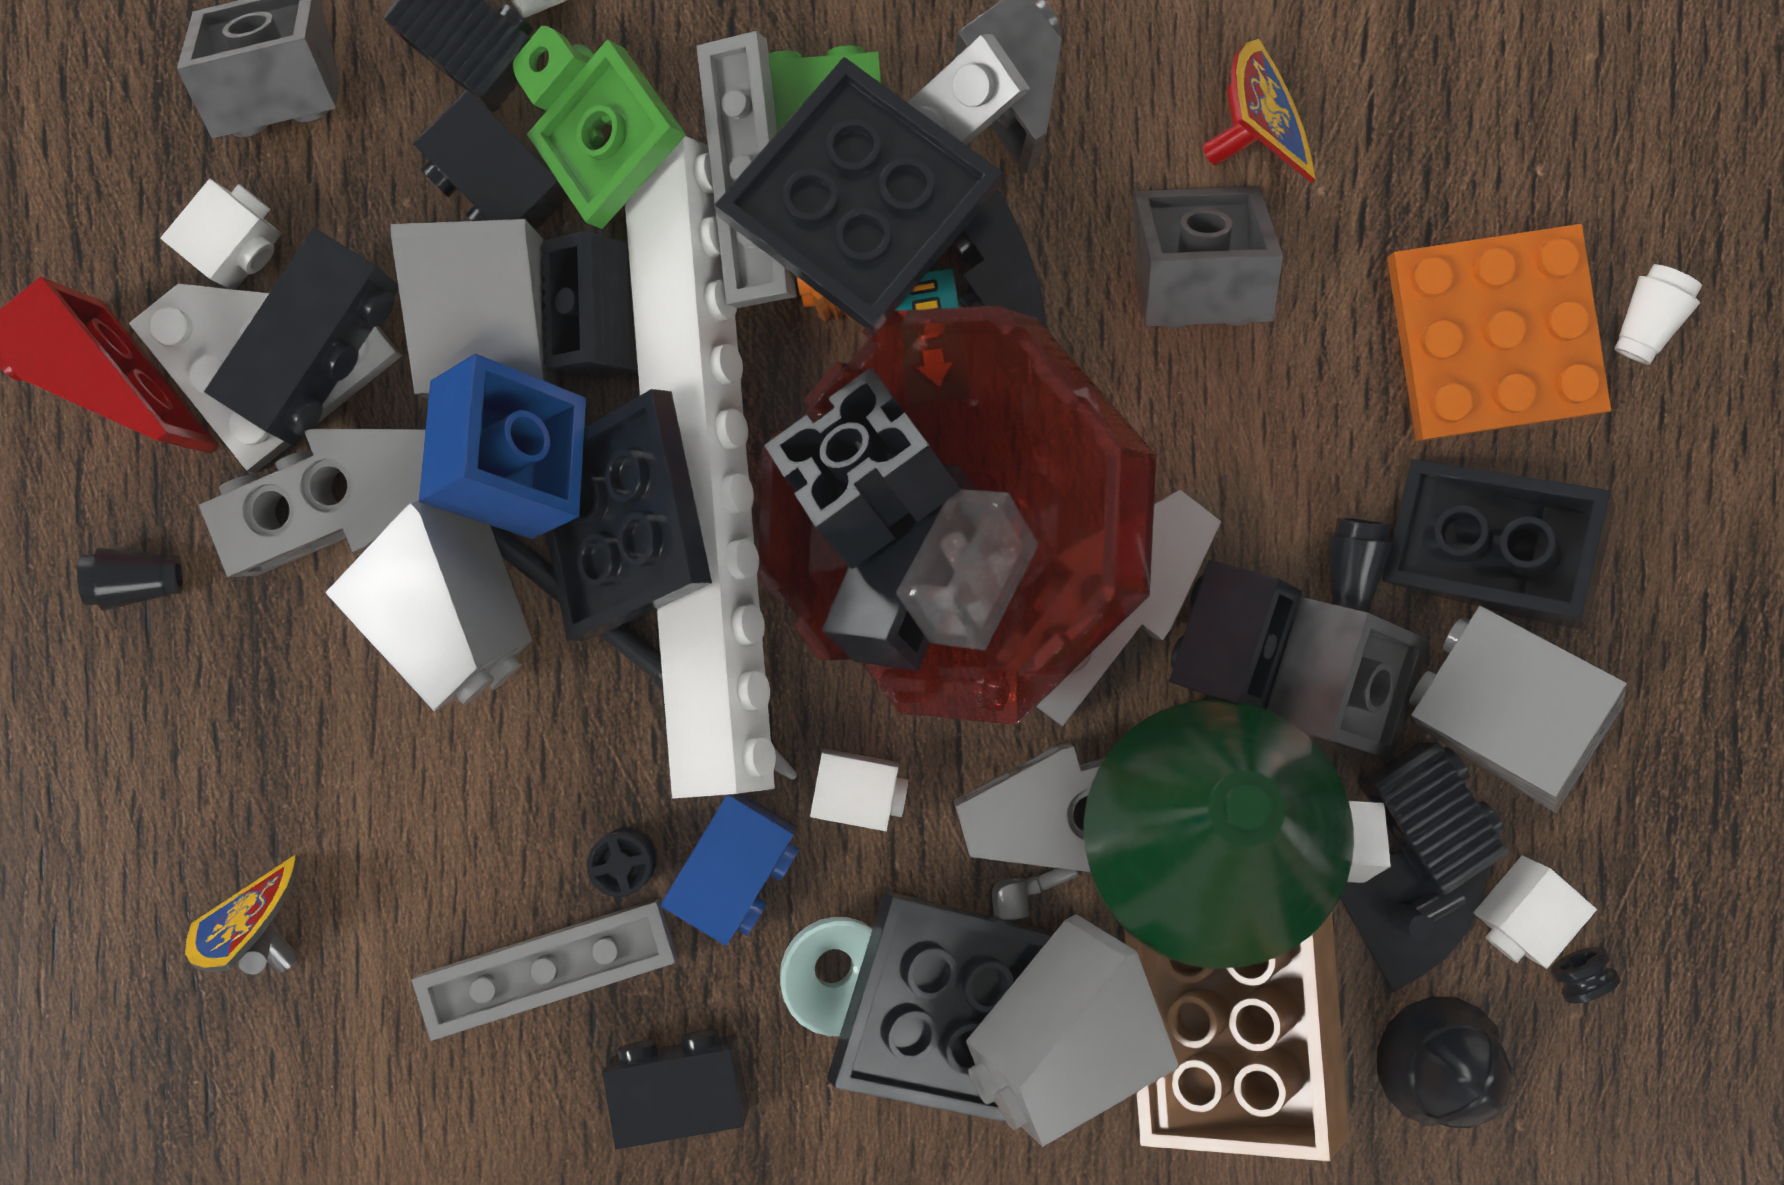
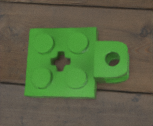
[513,26,686,229]

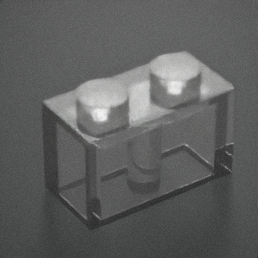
[896,489,1039,650]

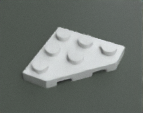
[129,284,402,473]

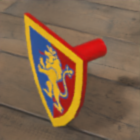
[1203,39,1316,183]

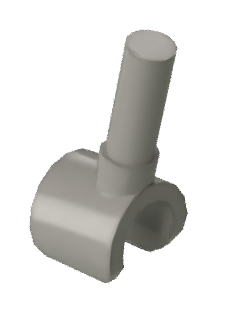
[992,868,1078,920]

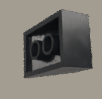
[1382,459,1615,630]

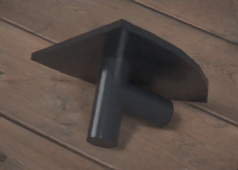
[1340,852,1490,992]

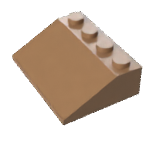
[1124,912,1350,1161]

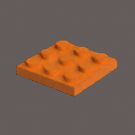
[1387,224,1611,442]

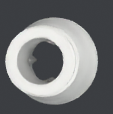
[1614,264,1702,365]

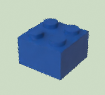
[419,353,586,539]

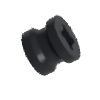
[587,827,658,897]

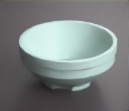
[780,917,873,1036]

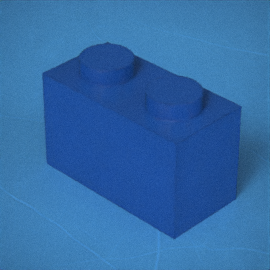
[660,793,800,946]

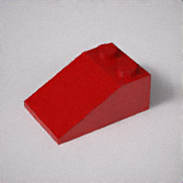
[0,276,219,453]

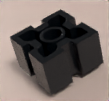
[764,367,961,569]

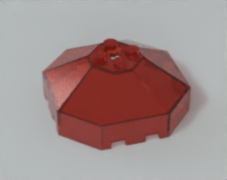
[757,306,1157,725]

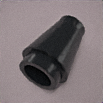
[1328,518,1393,612]
[77,548,183,611]

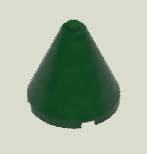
[1083,700,1354,969]

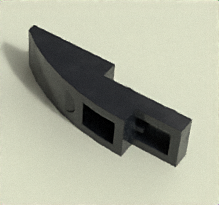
[950,190,1048,389]

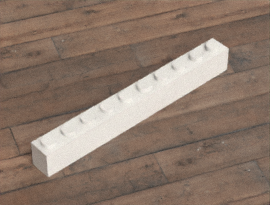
[625,136,776,799]

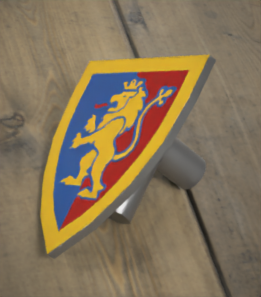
[185,854,300,974]

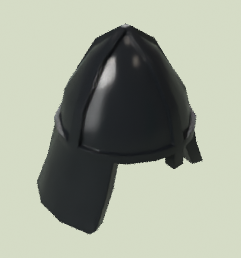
[1377,996,1512,1128]

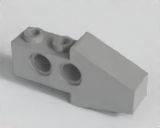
[199,429,426,577]
[997,490,1221,726]
[954,742,1105,872]

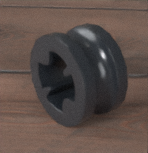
[1551,947,1621,1004]

